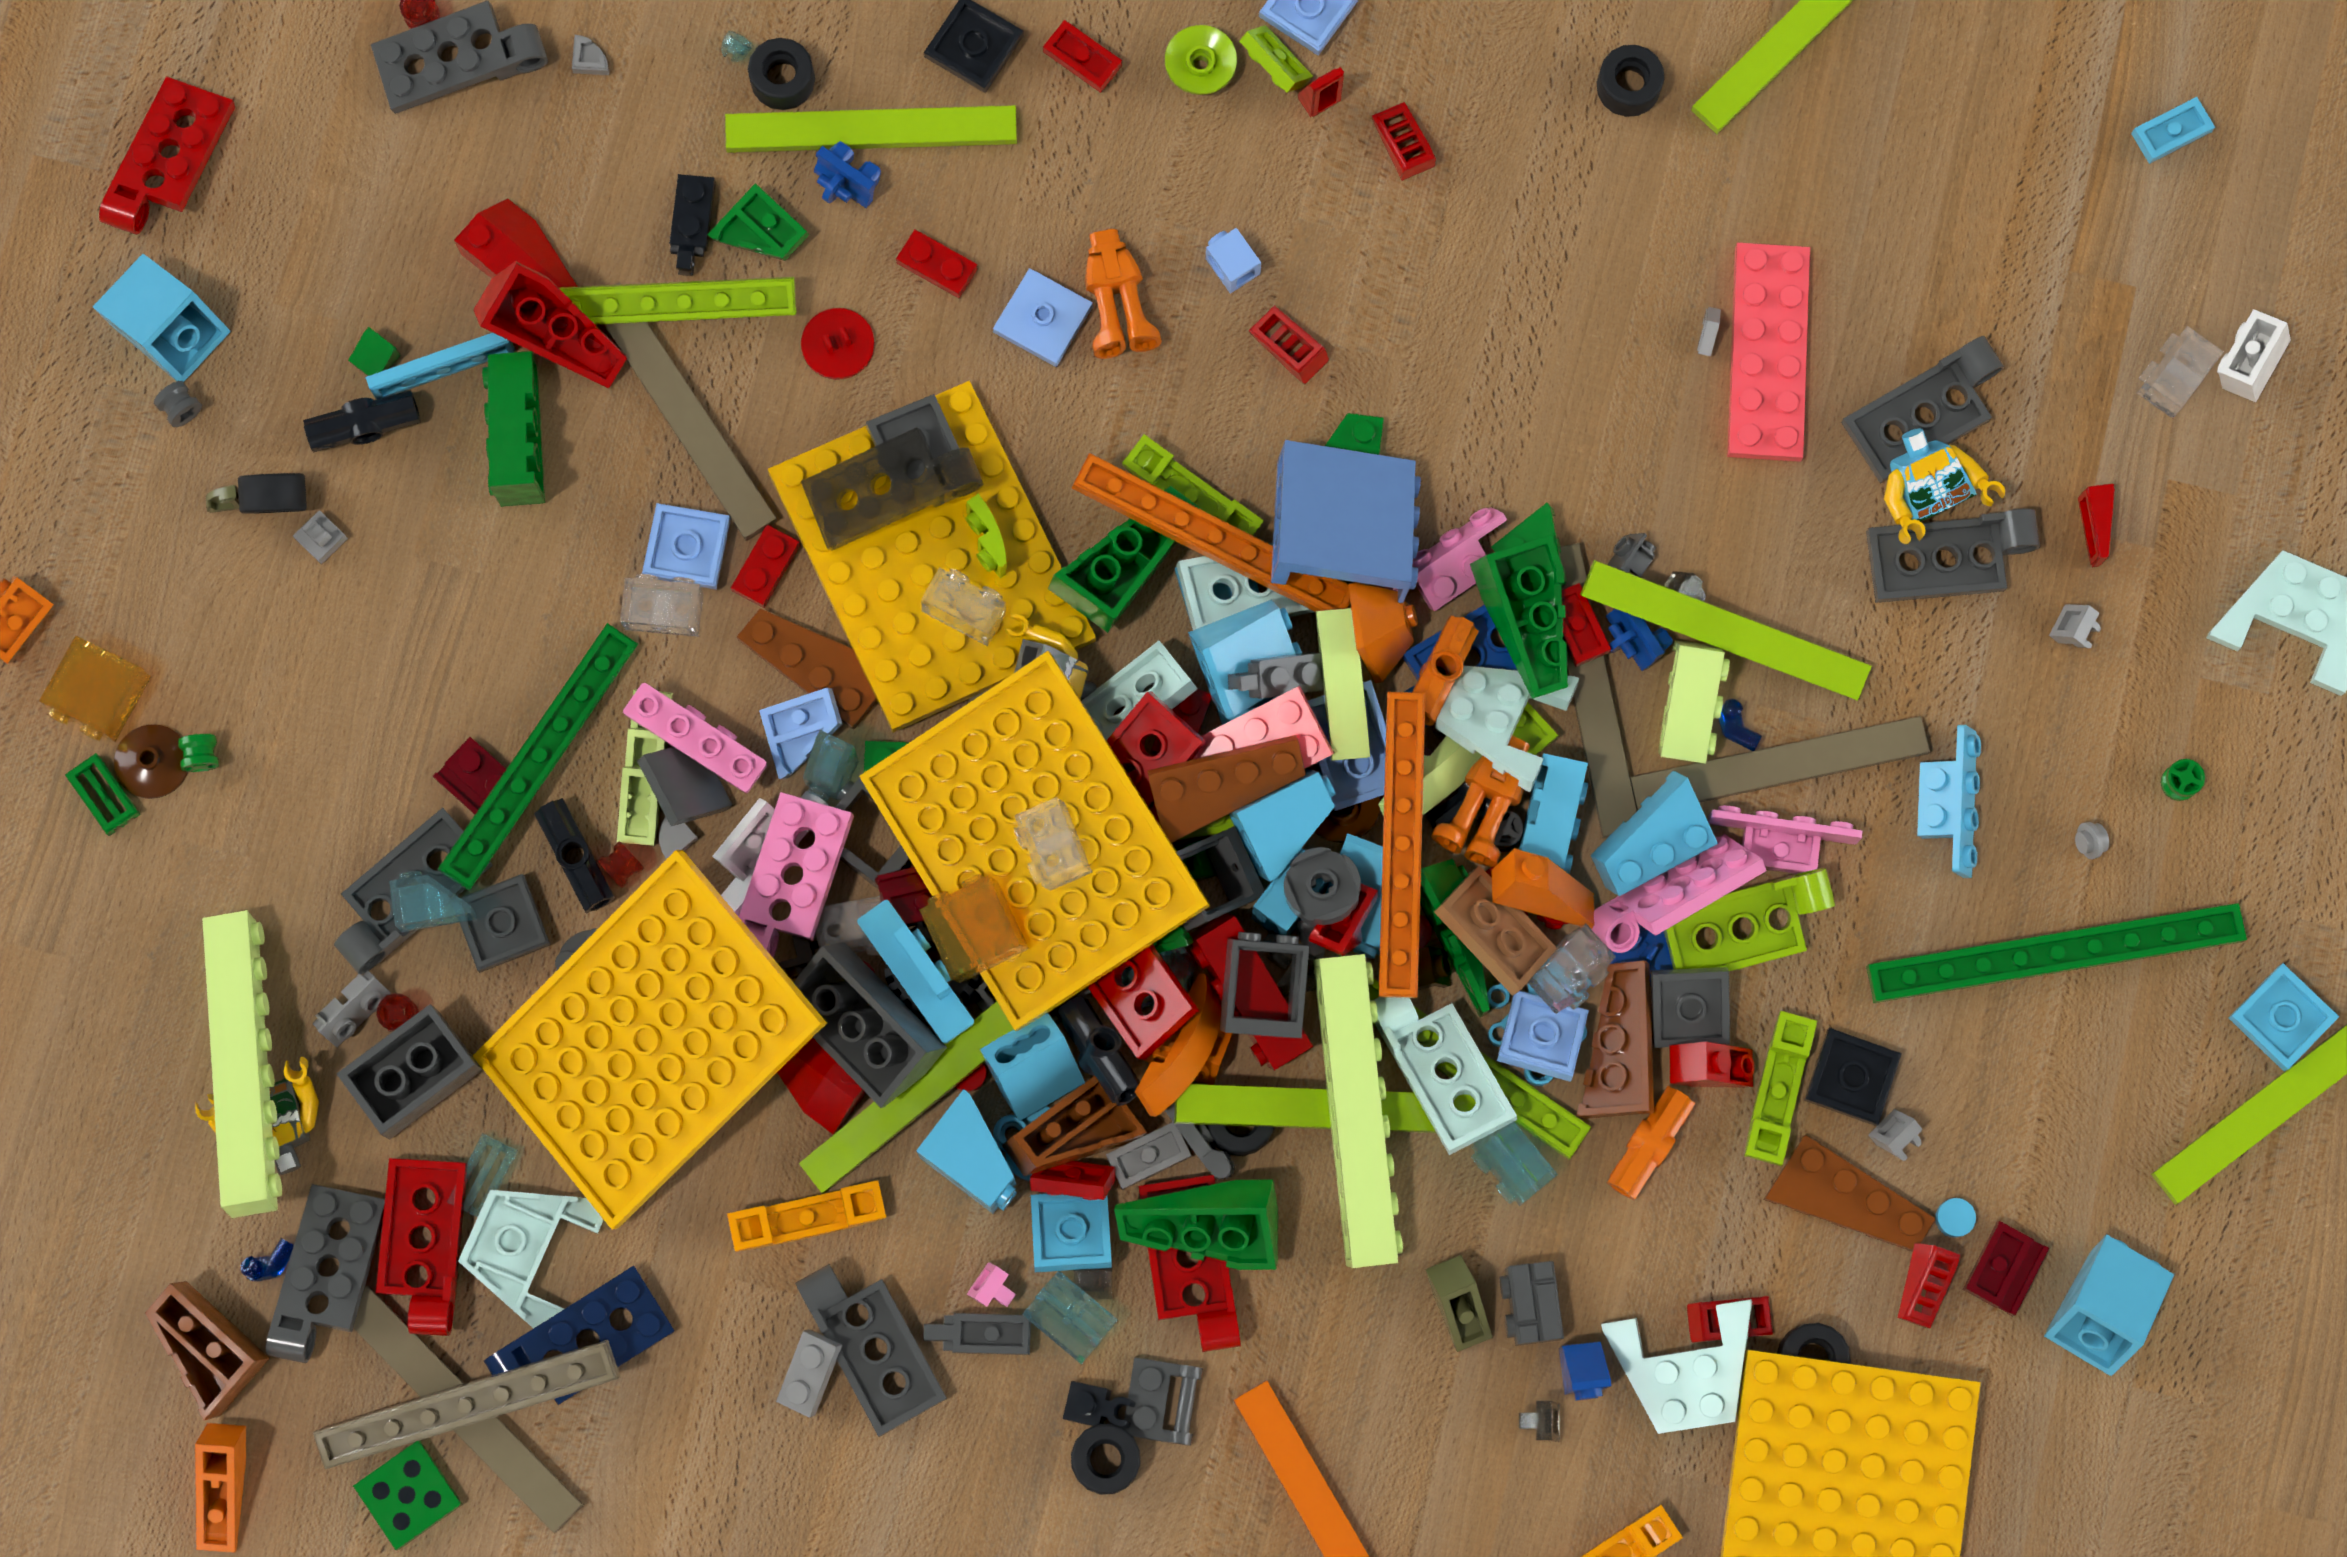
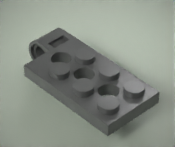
[371,0,548,114]
[1841,336,2004,484]
[1866,509,2040,603]
[334,807,493,975]
[266,1184,385,1363]
[795,1264,947,1437]

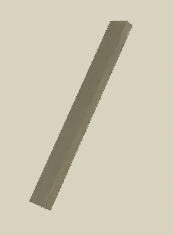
[603,282,777,541]
[1560,543,1637,839]
[1630,716,1930,811]
[353,1286,583,1533]
[313,1340,620,1469]

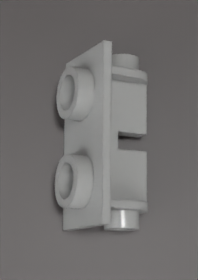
[312,970,392,1047]

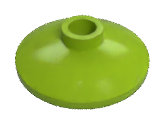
[1165,25,1237,95]

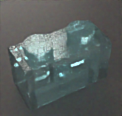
[1471,1122,1558,1206]

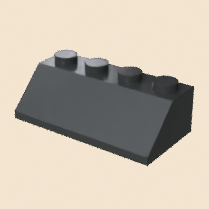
[793,942,947,1108]

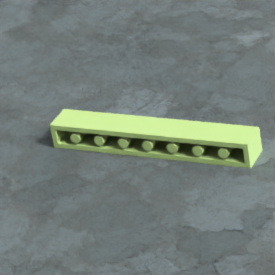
[202,910,282,1218]
[1313,954,1403,1268]

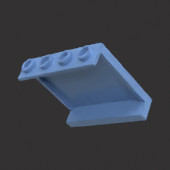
[1271,440,1421,603]

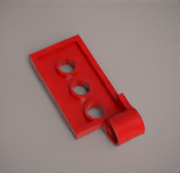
[99,76,235,235]
[1106,691,1207,809]
[1088,944,1199,1060]
[376,1158,468,1336]
[1138,1175,1241,1352]

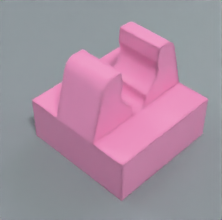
[967,1262,1016,1307]

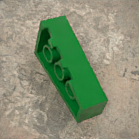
[482,351,545,507]
[1048,486,1200,633]

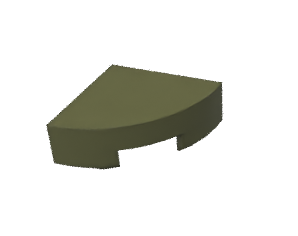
[206,485,239,513]

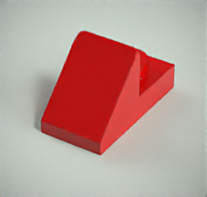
[1308,883,1378,956]

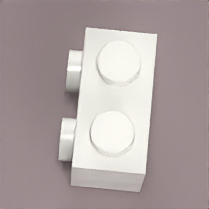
[2217,309,2291,402]

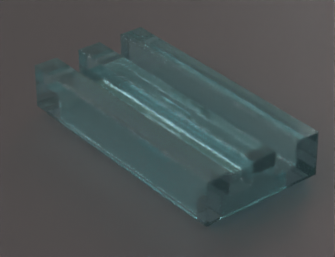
[447,1133,518,1218]

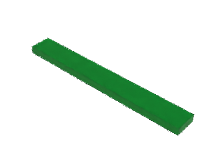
[438,623,638,891]

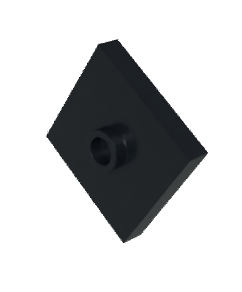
[924,0,1024,93]
[1804,1028,1902,1126]

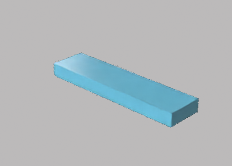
[365,333,516,400]

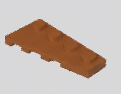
[737,608,877,730]
[1147,735,1306,843]
[1577,961,1654,1119]
[1763,1135,1936,1252]

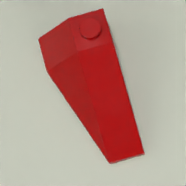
[473,261,627,389]

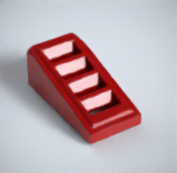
[1298,67,1344,117]
[1371,102,1436,181]
[1249,305,1329,384]
[2078,484,2115,567]
[1897,1243,1960,1328]
[1687,1296,1773,1343]

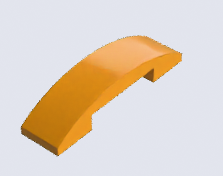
[727,1180,886,1252]
[1581,1505,1683,1557]

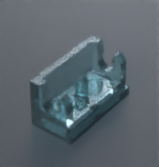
[1022,1271,1118,1365]

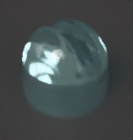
[721,31,753,62]

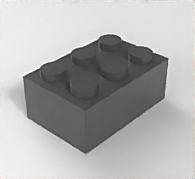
[337,1004,482,1140]

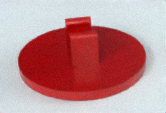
[801,308,875,380]

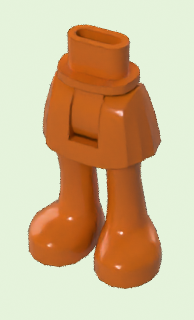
[1085,229,1162,359]
[1431,736,1530,867]

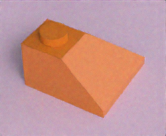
[1348,583,1418,683]

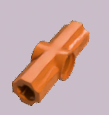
[1412,615,1479,726]
[1606,1086,1695,1200]

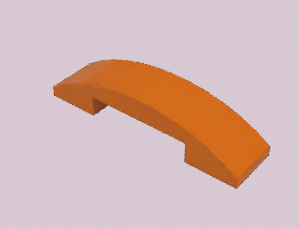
[1135,973,1221,1117]

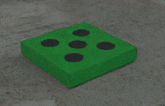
[353,1440,463,1551]

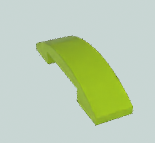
[1122,434,1264,536]
[1744,1011,1817,1166]

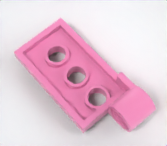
[739,792,854,958]
[1588,834,1767,953]

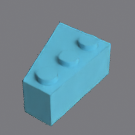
[1519,753,1588,874]
[1590,770,1718,896]

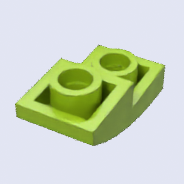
[965,493,1007,578]

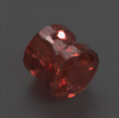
[399,0,440,29]
[597,841,645,889]
[376,993,419,1033]

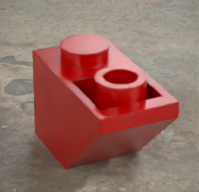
[1669,1042,1754,1088]

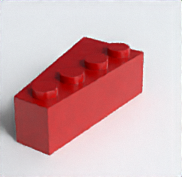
[1190,913,1313,1071]

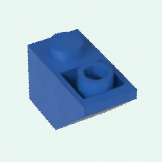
[1558,1342,1612,1401]

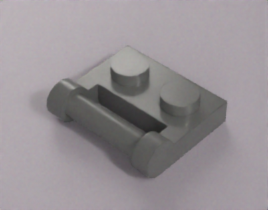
[1124,1357,1203,1446]

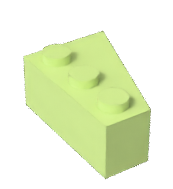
[1658,639,1730,764]

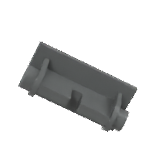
[1607,533,1656,609]

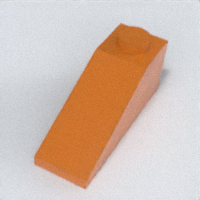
[1491,848,1595,929]
[195,1423,246,1553]

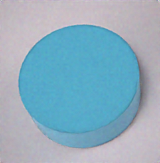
[1935,1198,1976,1238]

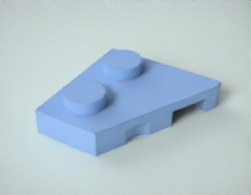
[759,688,842,780]

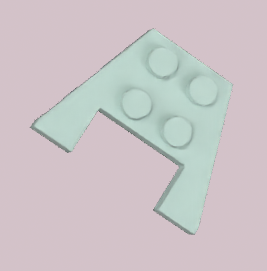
[2206,551,2347,696]
[1435,665,1579,792]
[458,1190,603,1328]
[1601,1299,1752,1434]

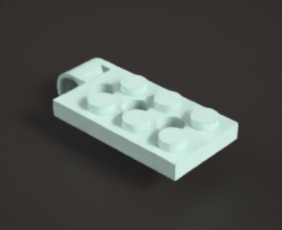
[1176,543,1314,630]
[1082,640,1198,740]
[1374,997,1517,1155]

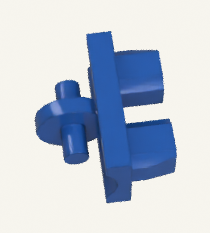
[814,141,881,208]
[1606,609,1673,671]

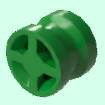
[178,734,219,772]
[2160,759,2205,801]

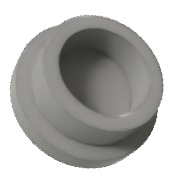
[2075,822,2109,859]

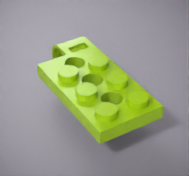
[1664,868,1835,971]

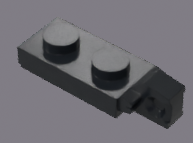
[669,174,716,276]

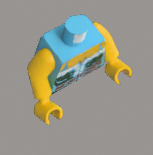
[1884,428,2005,544]

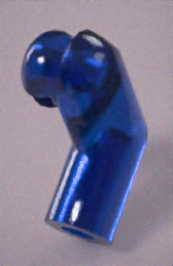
[1719,699,1762,751]
[240,1238,294,1282]

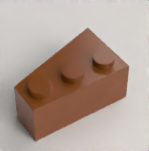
[1001,1076,1147,1176]
[145,1281,270,1420]

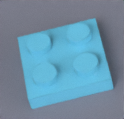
[2228,963,2339,1071]
[1031,1194,1112,1273]

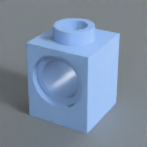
[1206,228,1261,294]

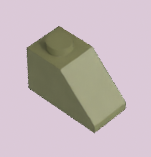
[1425,1255,1493,1352]

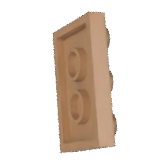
[1434,865,1558,996]

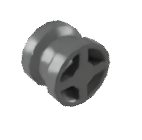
[154,381,202,428]
[1494,810,1523,852]

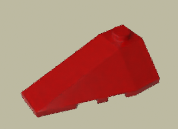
[454,198,578,288]
[777,1037,867,1135]

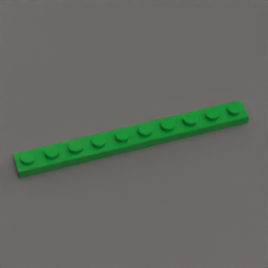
[1866,903,2247,1003]

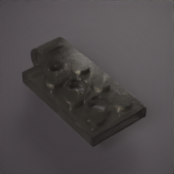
[801,427,983,551]

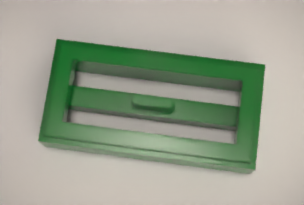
[65,753,141,836]

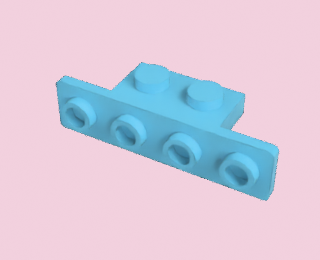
[1917,725,1981,878]
[857,900,974,1044]

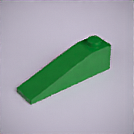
[1470,535,1568,699]
[1420,858,1490,1018]
[1114,1179,1278,1270]

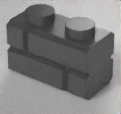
[1499,1261,1564,1346]

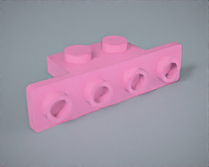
[1375,507,1507,611]
[623,683,767,793]
[1707,806,1863,874]

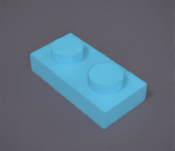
[2131,97,2215,164]

